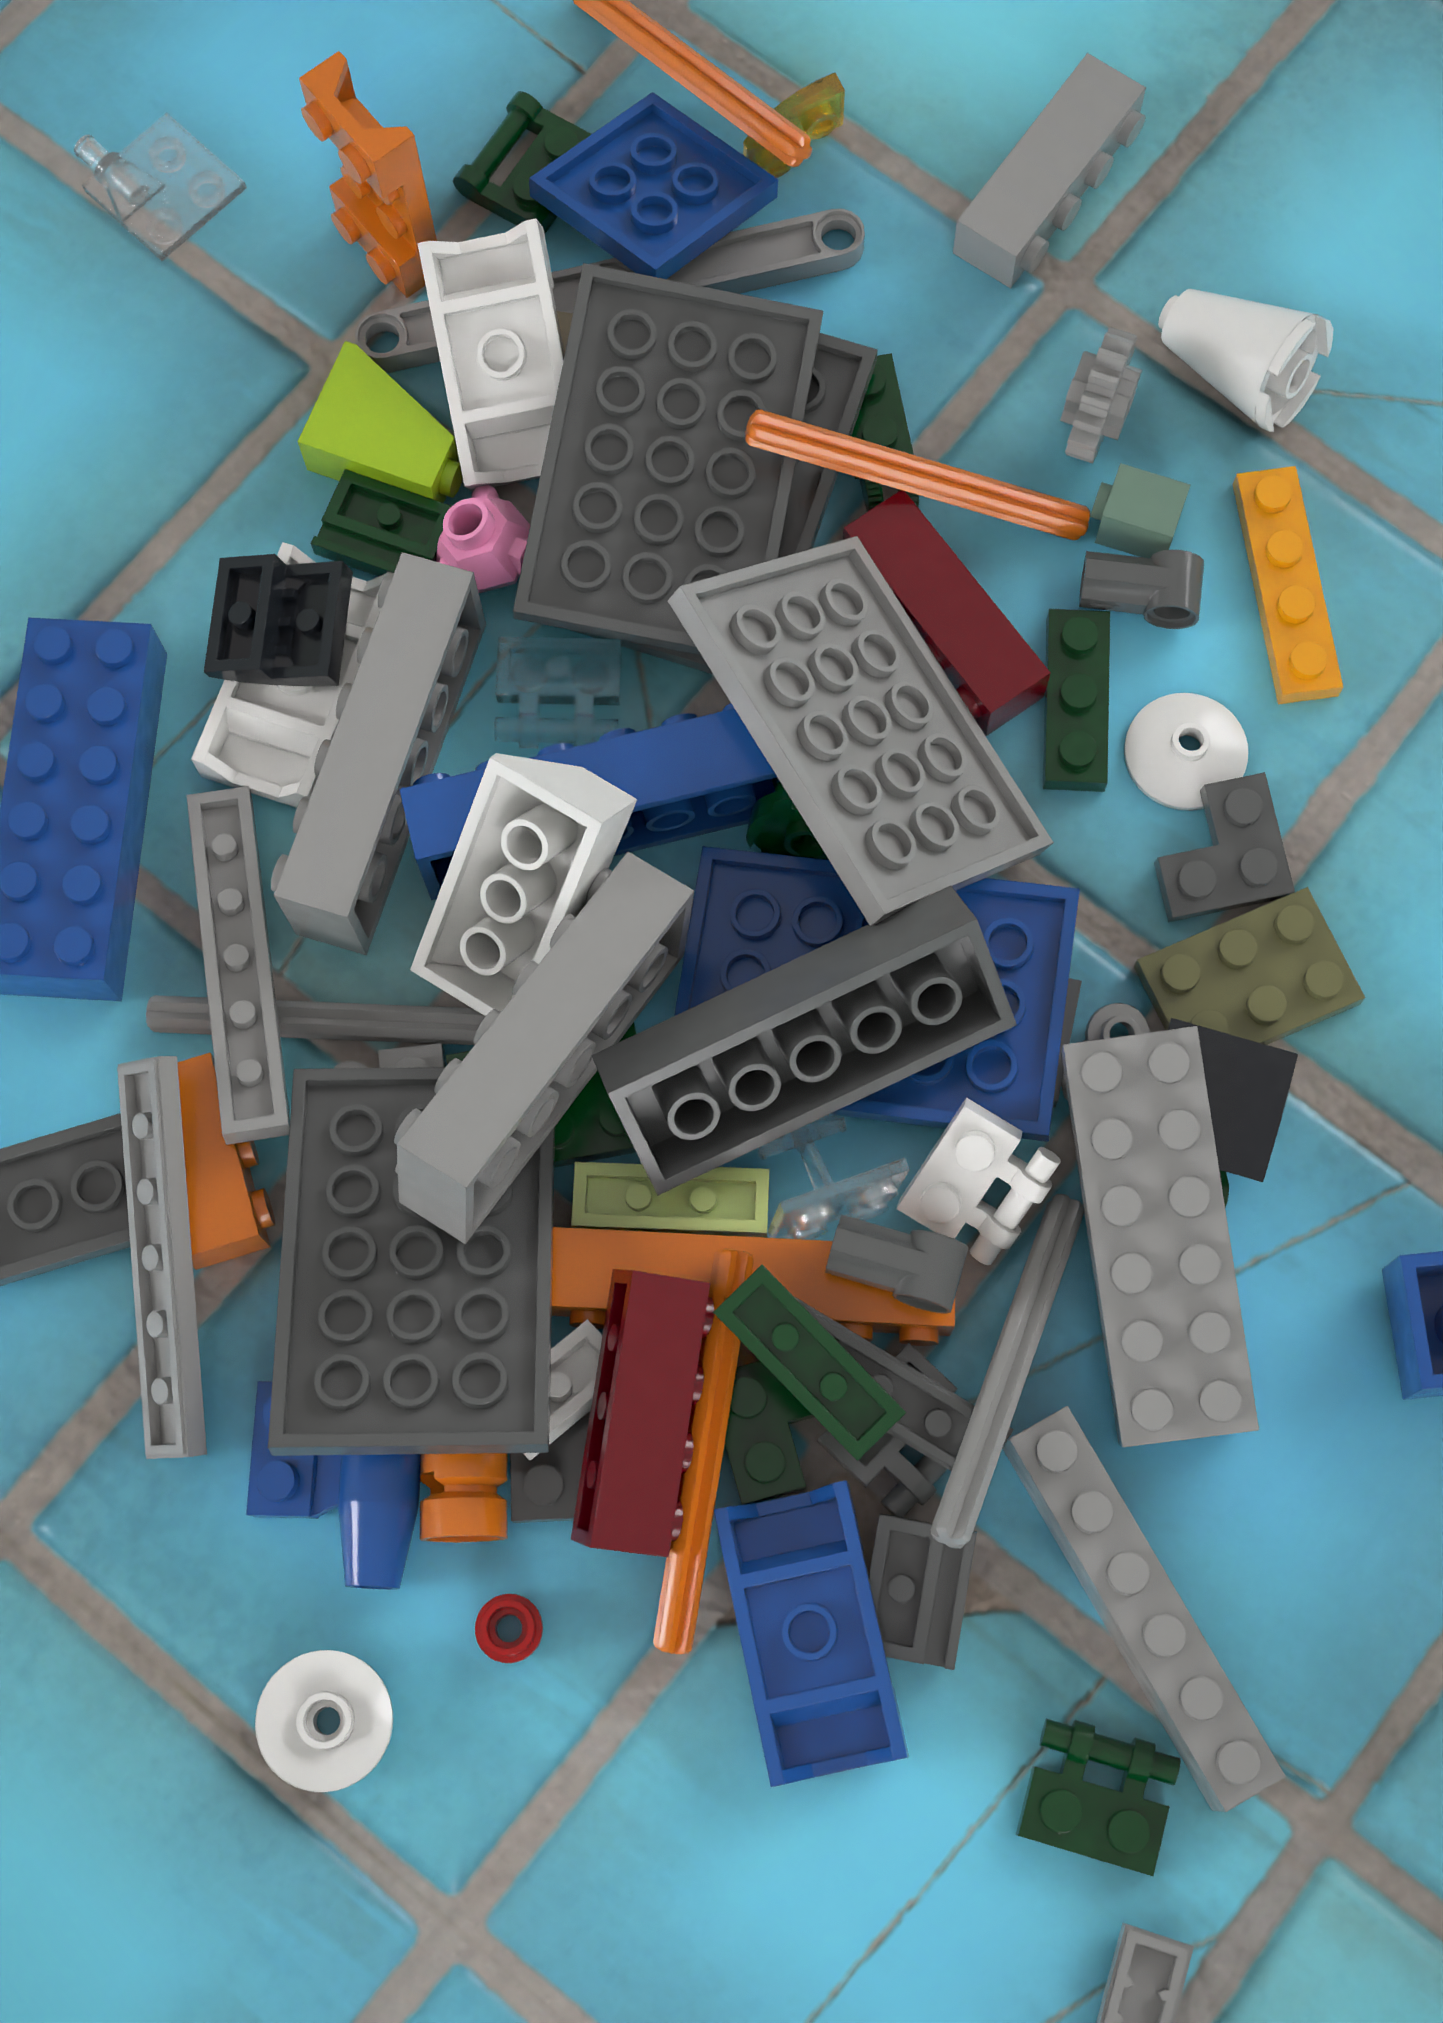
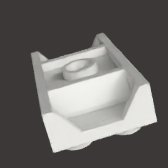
[418,219,565,491]
[191,542,385,808]

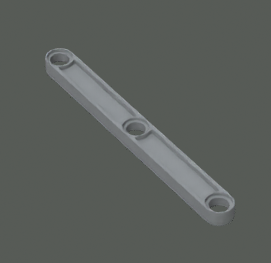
[355,209,865,373]

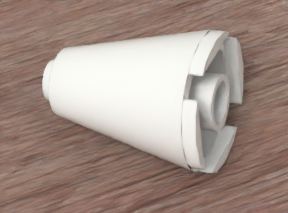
[1158,289,1334,432]

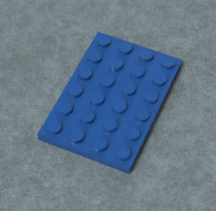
[674,846,1080,1142]

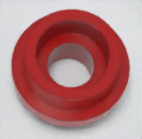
[475,1594,543,1663]

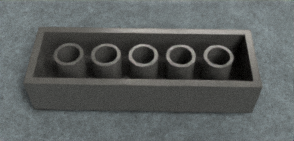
[591,885,1017,1195]

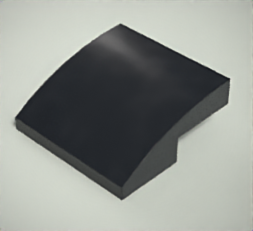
[204,554,353,686]
[1168,1017,1298,1182]

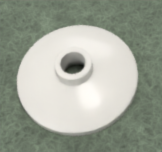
[1124,693,1248,811]
[255,1650,393,1792]

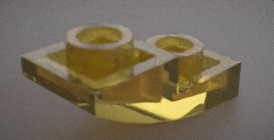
[743,72,845,178]

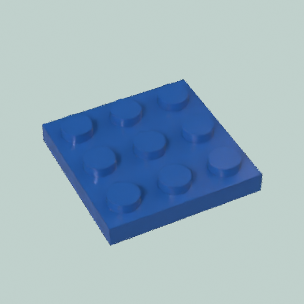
[529,92,779,279]

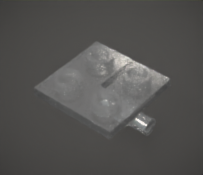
[74,112,247,261]
[757,1114,910,1240]

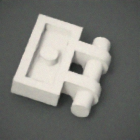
[897,1097,1061,1265]

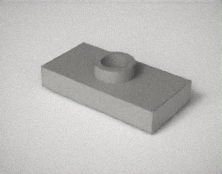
[1096,1922,1194,2023]

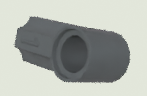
[1079,550,1204,629]
[825,1214,969,1314]

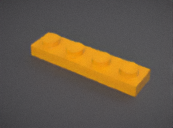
[1232,466,1343,704]

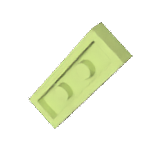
[571,1162,770,1238]

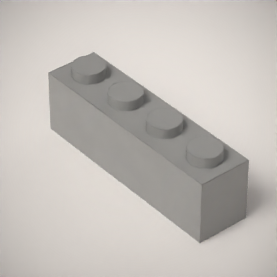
[953,53,1146,289]

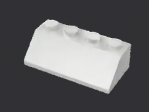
[410,753,637,1016]

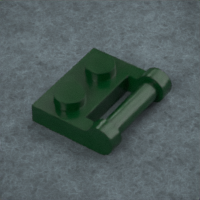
[453,91,591,235]

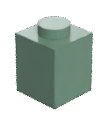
[1090,463,1190,558]

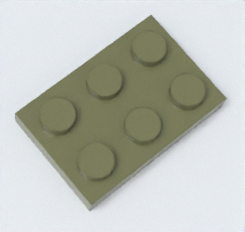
[1134,887,1365,1045]

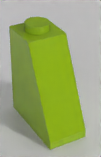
[297,341,463,503]

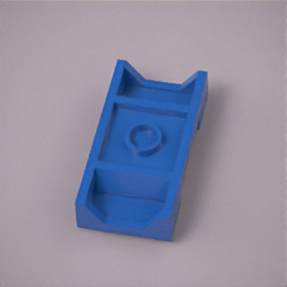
[714,1480,909,1787]

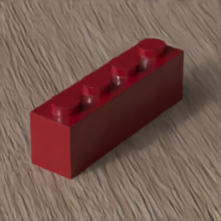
[843,490,1051,736]
[571,1269,714,1558]

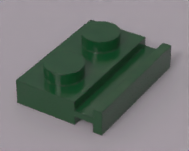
[310,469,452,577]

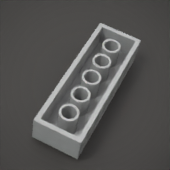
[271,552,486,955]
[394,852,694,1244]
[1061,1026,1259,1448]

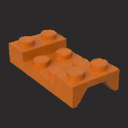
[299,51,437,298]

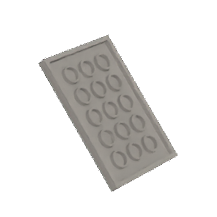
[668,536,1054,926]

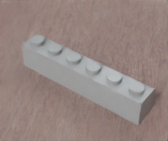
[1003,1406,1286,1812]

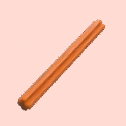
[573,0,813,167]
[745,409,1090,540]
[653,1248,754,1654]

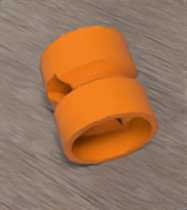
[420,1453,508,1543]

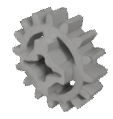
[1060,327,1142,464]

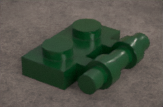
[1016,1718,1181,1876]

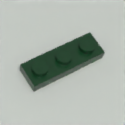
[1043,609,1110,792]
[713,1264,906,1461]

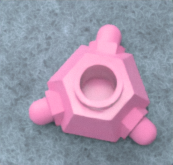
[436,485,530,593]

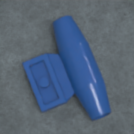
[246,1381,421,1590]

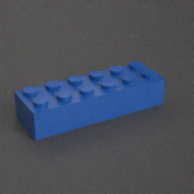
[0,617,167,1002]
[399,703,780,901]

